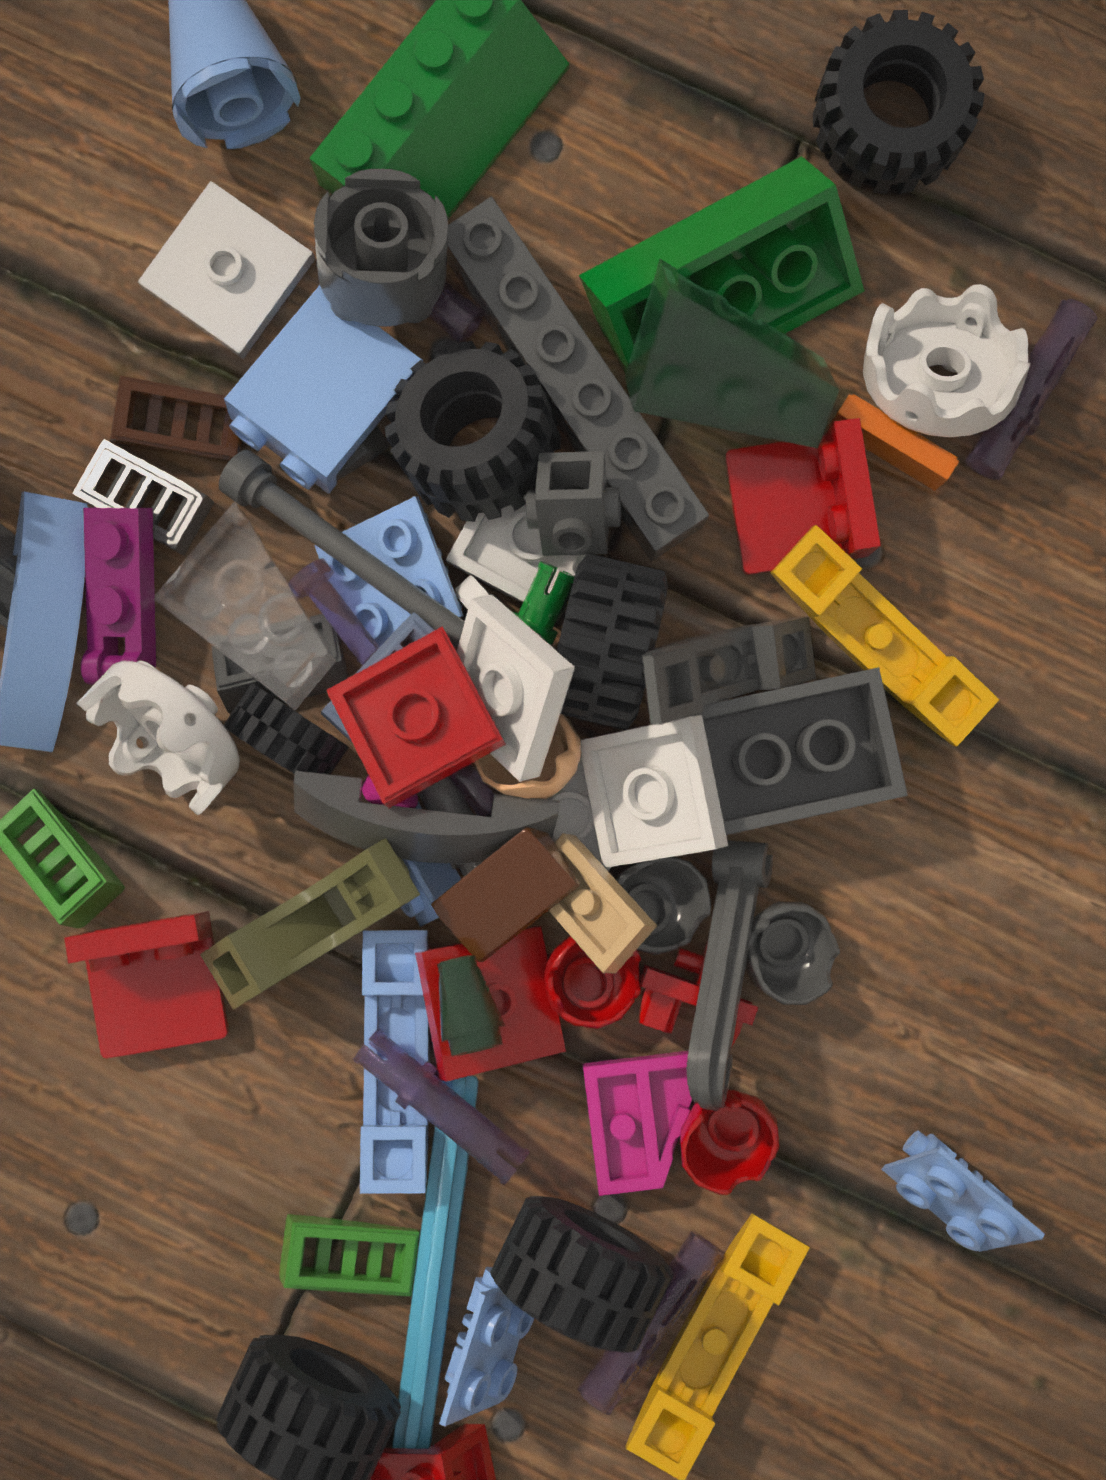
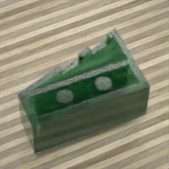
[625,259,839,448]

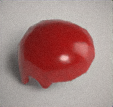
[544,935,641,1029]
[680,1089,780,1195]

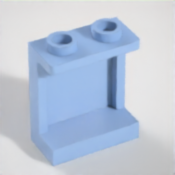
[224,285,423,494]

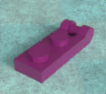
[80,507,156,685]

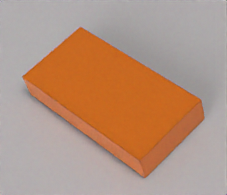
[829,394,959,491]

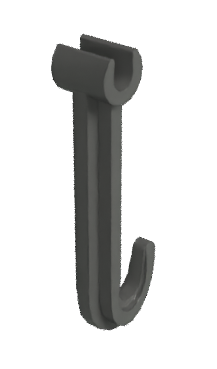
[687,840,773,1111]

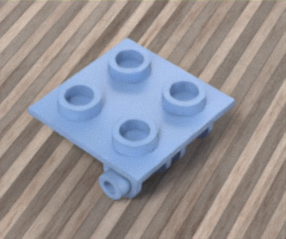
[314,496,464,662]
[881,1130,1045,1252]
[439,1267,534,1426]

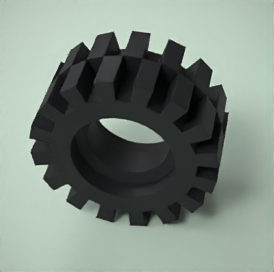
[223,683,349,775]

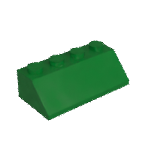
[309,0,569,220]
[579,156,865,409]

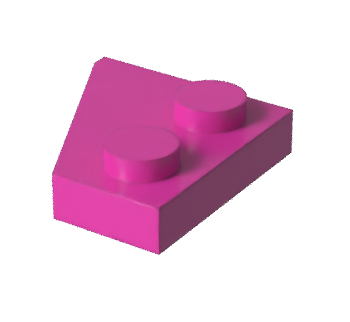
[583,1051,692,1196]

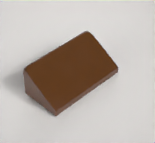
[431,827,580,962]

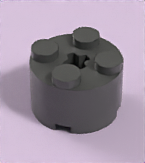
[314,169,448,326]

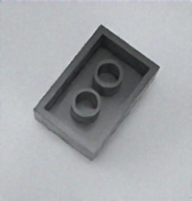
[689,667,908,835]

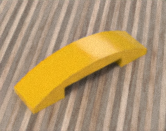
[770,525,1000,747]
[625,1213,810,1480]

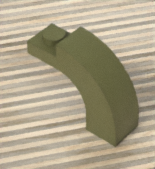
[200,838,420,1010]

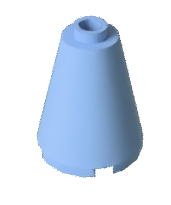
[168,0,301,149]

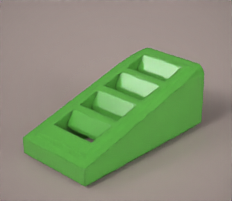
[0,789,125,929]
[279,1214,419,1296]

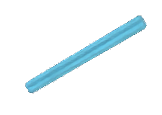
[392,1075,479,1449]

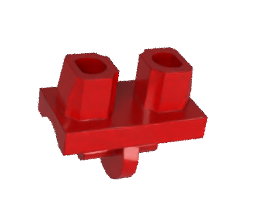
[638,941,759,1048]

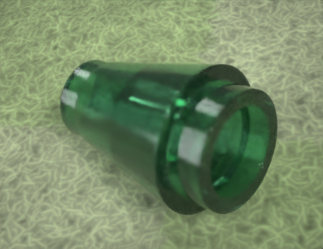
[437,955,506,1057]

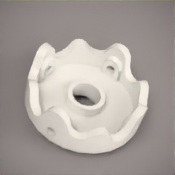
[863,284,1031,437]
[76,661,240,815]

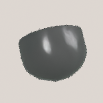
[616,856,711,955]
[745,901,840,1005]

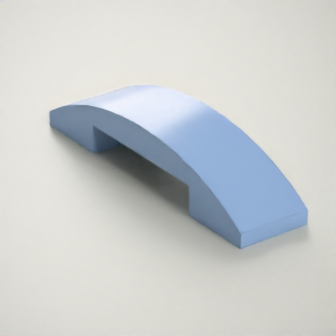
[0,491,88,752]
[360,930,430,1194]

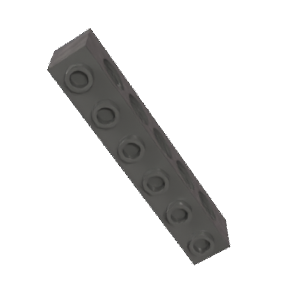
[447,196,709,562]

